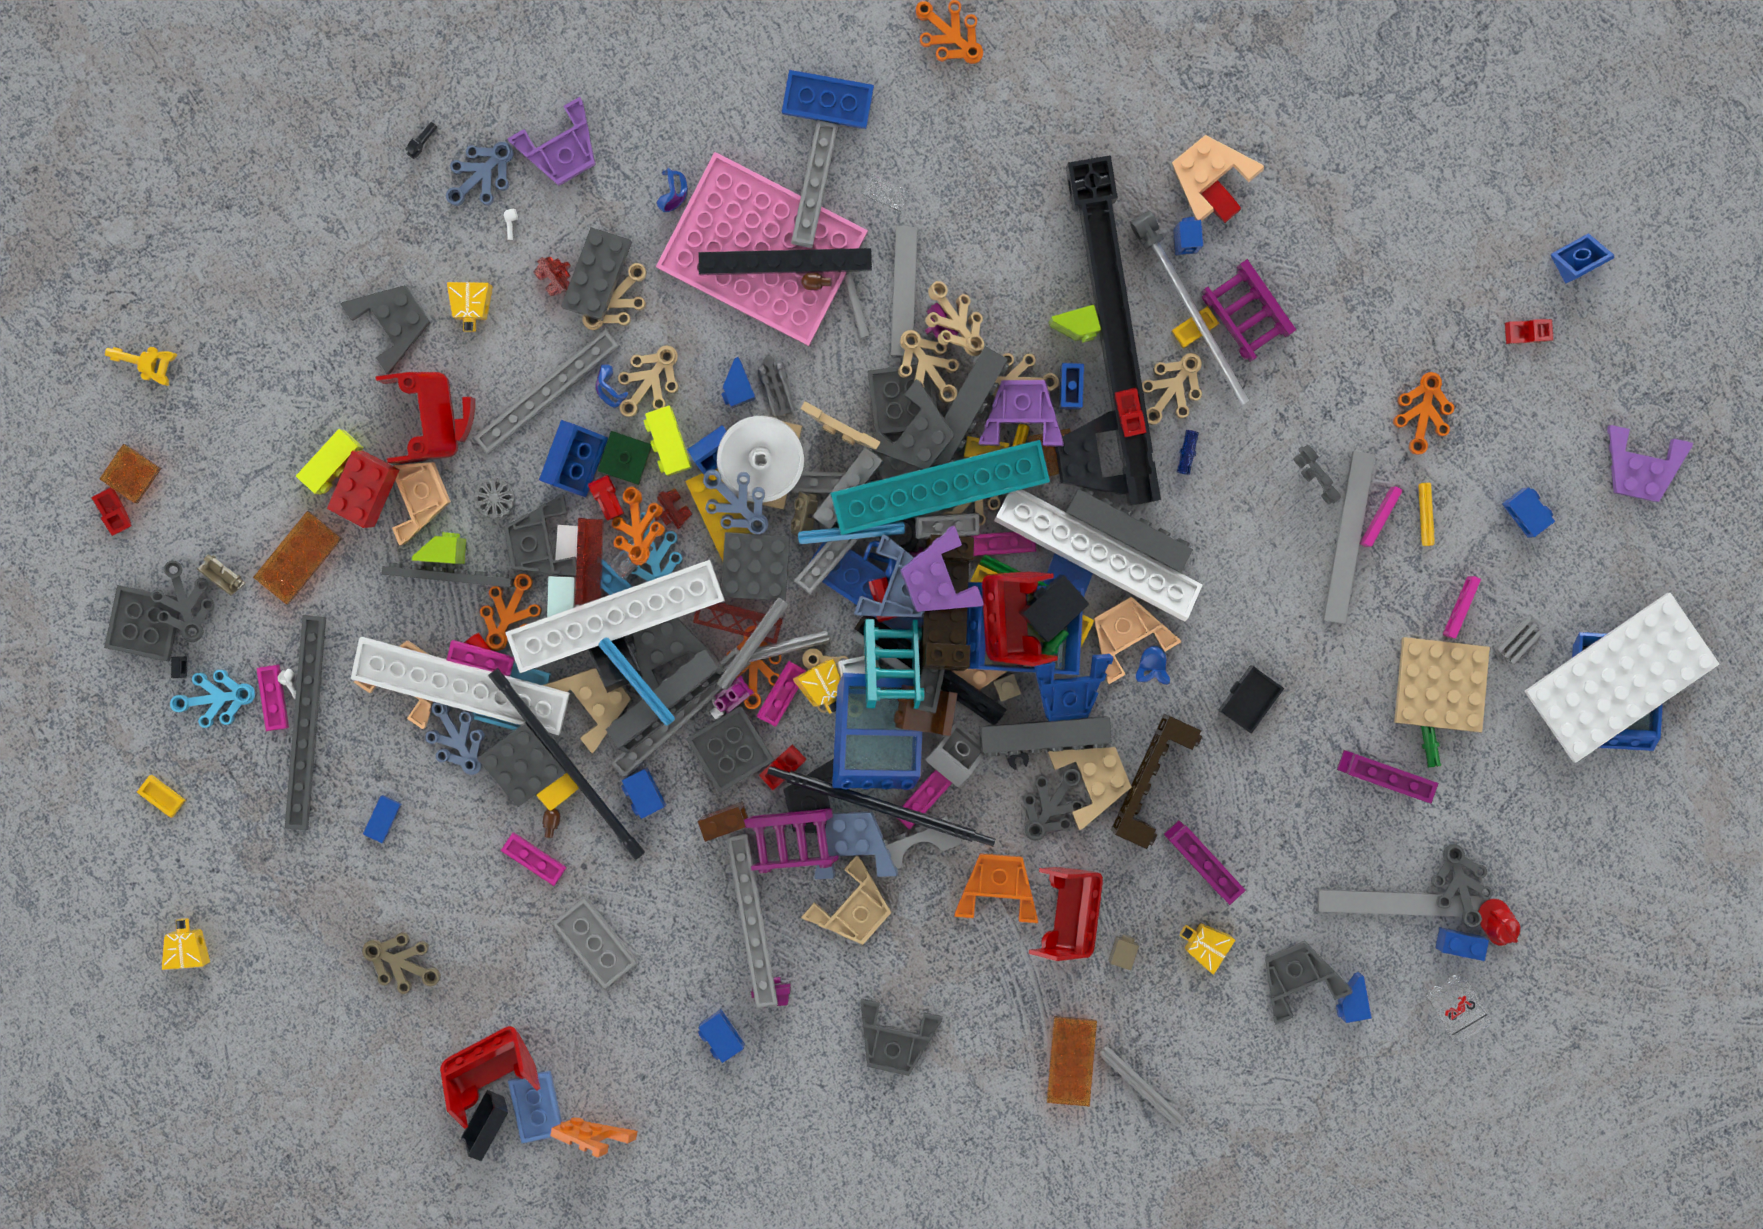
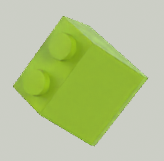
[1048,304,1101,343]
[412,532,466,564]

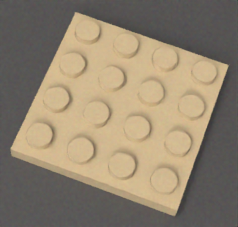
[1394,637,1490,733]

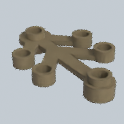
[362,932,441,994]

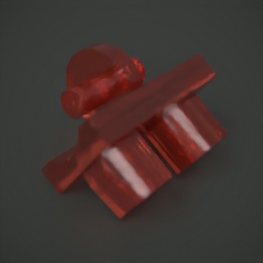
[533,257,571,297]
[654,489,692,529]

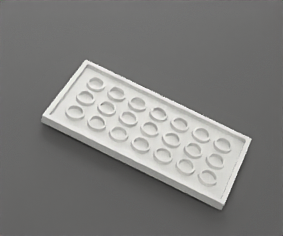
[1525,593,1719,763]

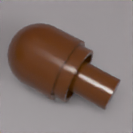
[801,273,832,291]
[542,808,561,838]

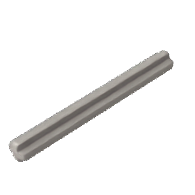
[717,598,788,690]
[1099,1046,1183,1126]

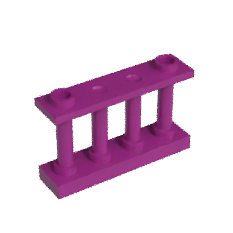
[1202,259,1296,362]
[1337,750,1439,804]
[744,808,839,873]
[1164,820,1246,905]

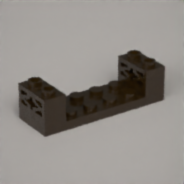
[921,534,974,671]
[1111,714,1202,849]

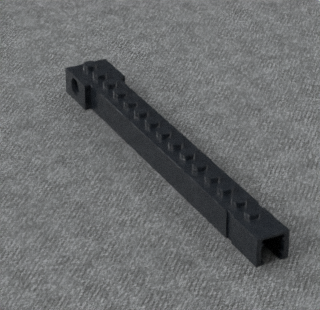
[1066,155,1161,506]

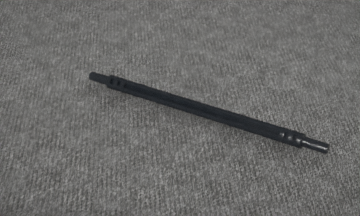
[767,766,996,847]

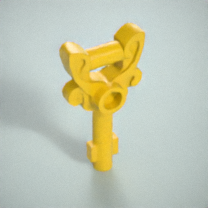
[105,347,177,386]

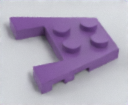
[508,97,596,186]
[979,380,1064,446]
[1607,425,1693,502]
[900,526,984,612]

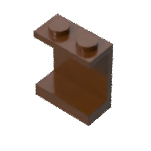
[894,685,957,736]
[697,801,748,842]

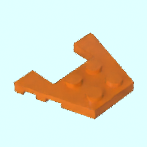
[954,853,1038,923]
[550,1118,638,1158]

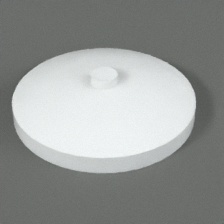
[717,416,804,502]

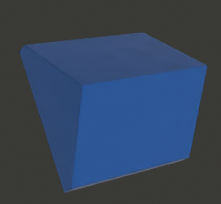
[1551,233,1615,284]

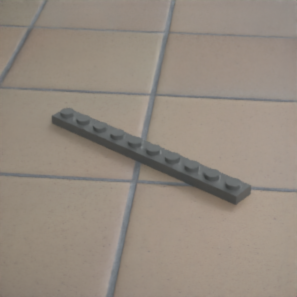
[285,615,326,830]

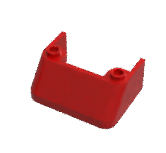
[375,372,458,465]
[982,571,1058,666]
[1028,867,1103,961]
[440,1026,541,1129]

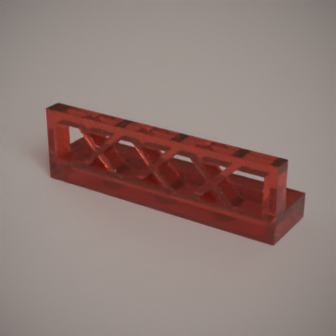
[575,518,604,605]
[693,602,784,644]

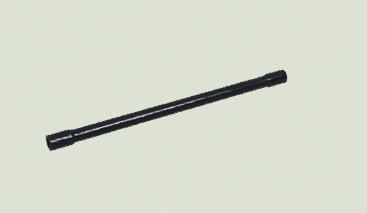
[488,668,645,860]

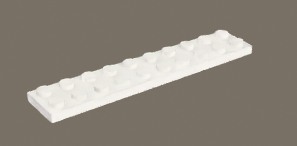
[994,489,1202,622]
[505,560,725,673]
[351,637,570,735]

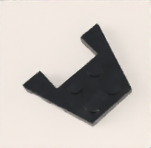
[1055,411,1126,495]
[783,758,834,834]

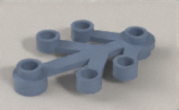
[446,142,514,206]
[703,470,768,534]
[425,702,485,775]

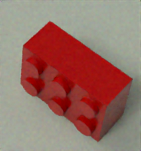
[327,450,400,528]

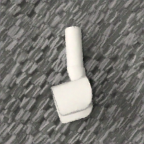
[504,209,518,240]
[278,669,296,699]
[710,697,725,720]

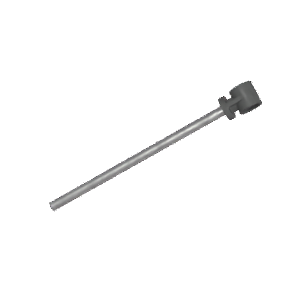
[1130,210,1249,405]

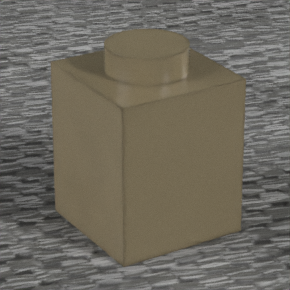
[992,673,1021,702]
[1108,935,1139,970]

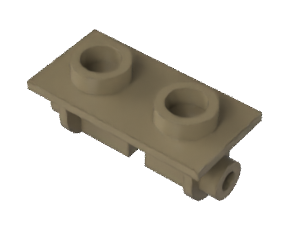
[791,491,818,537]
[197,554,245,596]

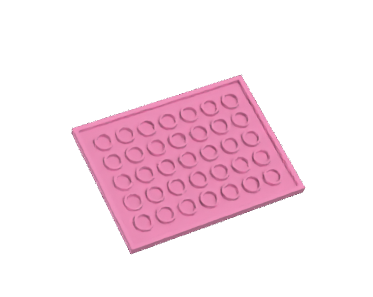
[656,152,868,346]

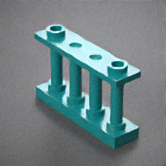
[864,619,924,709]

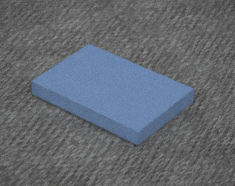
[508,1071,562,1144]

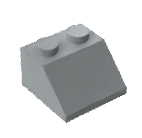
[925,722,986,787]

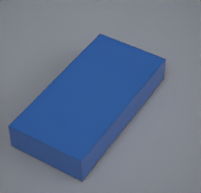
[363,795,402,843]

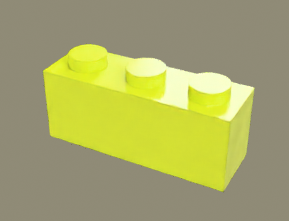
[643,405,692,476]
[296,429,364,495]

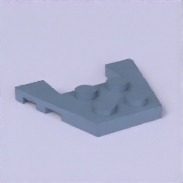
[854,535,925,617]
[814,811,898,879]

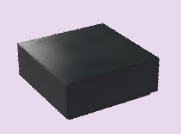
[171,656,187,678]

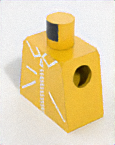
[447,282,493,332]
[793,659,840,714]
[162,918,210,970]
[1179,923,1236,975]

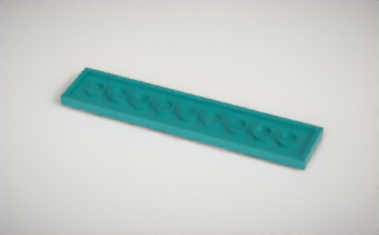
[830,440,1050,535]

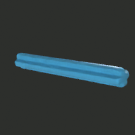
[798,521,905,544]
[598,637,675,726]

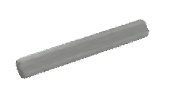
[748,631,830,662]

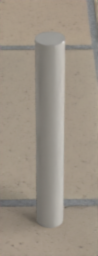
[844,274,869,338]

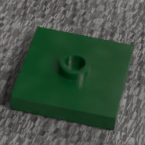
[598,431,652,485]

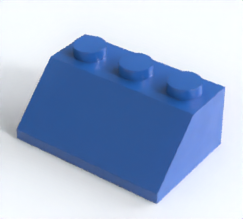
[539,420,608,497]

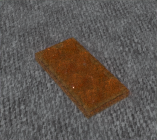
[253,511,343,605]
[1046,1016,1097,1107]

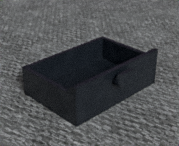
[1019,574,1089,642]
[588,636,643,693]
[1218,665,1284,734]
[461,1090,508,1162]

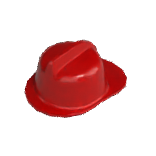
[1478,898,1521,946]

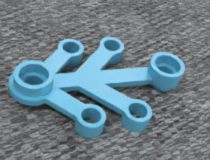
[624,512,683,582]
[170,669,255,728]

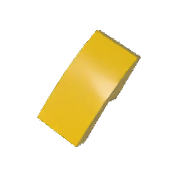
[536,773,579,811]

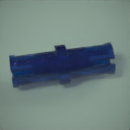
[1176,430,1199,475]

